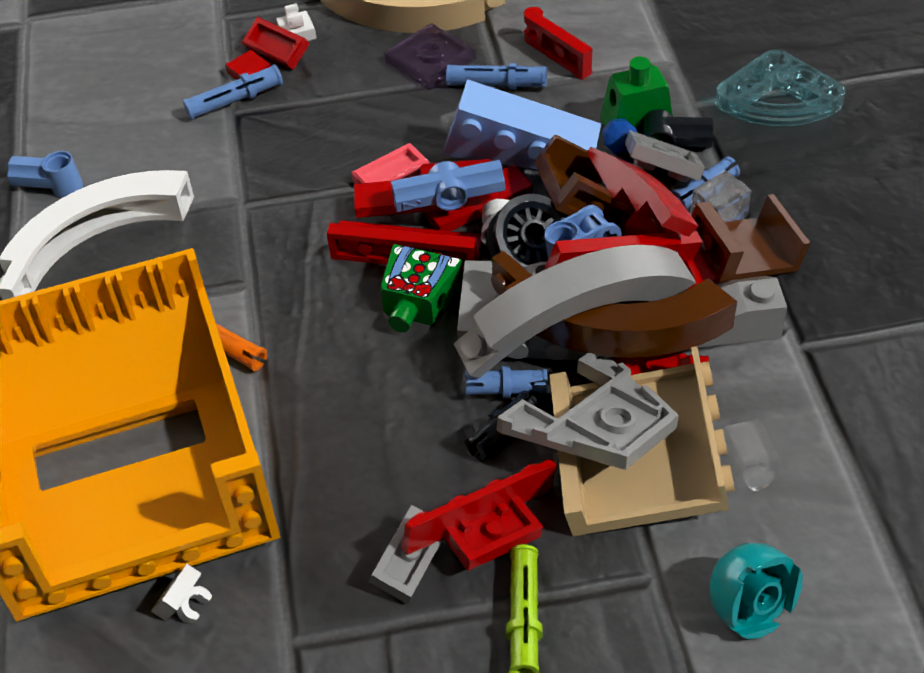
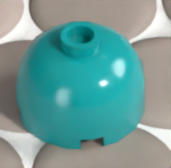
[709,543,803,639]

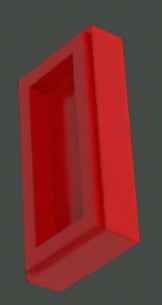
[241,16,310,70]

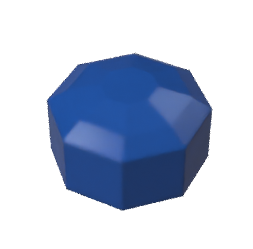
[602,118,637,154]

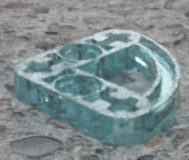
[715,49,846,126]

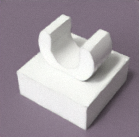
[276,3,316,41]
[151,564,212,624]

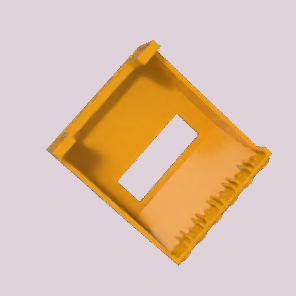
[0,248,281,622]

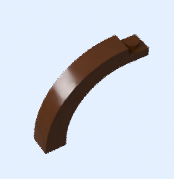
[491,250,737,358]

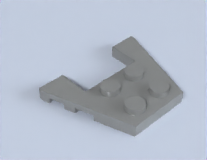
[497,353,679,470]

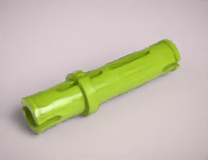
[506,544,543,673]

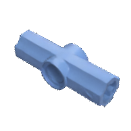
[390,160,505,212]

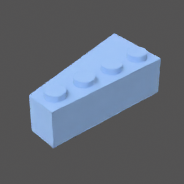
[443,79,601,169]

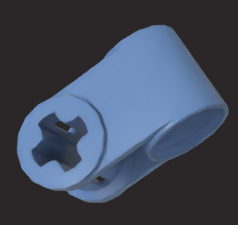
[544,205,622,259]

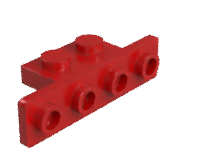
[402,459,557,571]

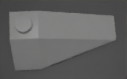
[690,276,787,349]

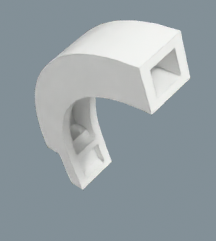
[0,170,194,300]

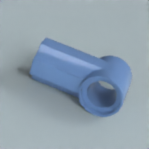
[7,151,83,198]

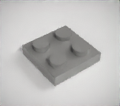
[625,130,705,182]

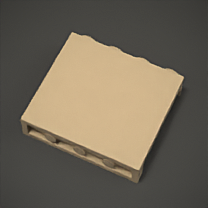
[550,346,735,537]

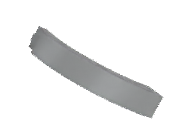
[454,245,696,378]

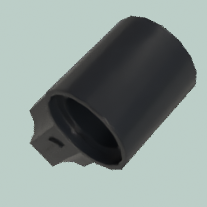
[642,109,714,148]

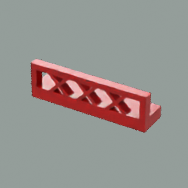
[327,220,483,273]
[545,231,703,290]

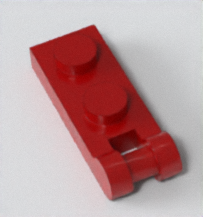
[524,7,592,80]

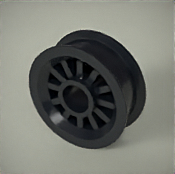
[486,194,568,268]

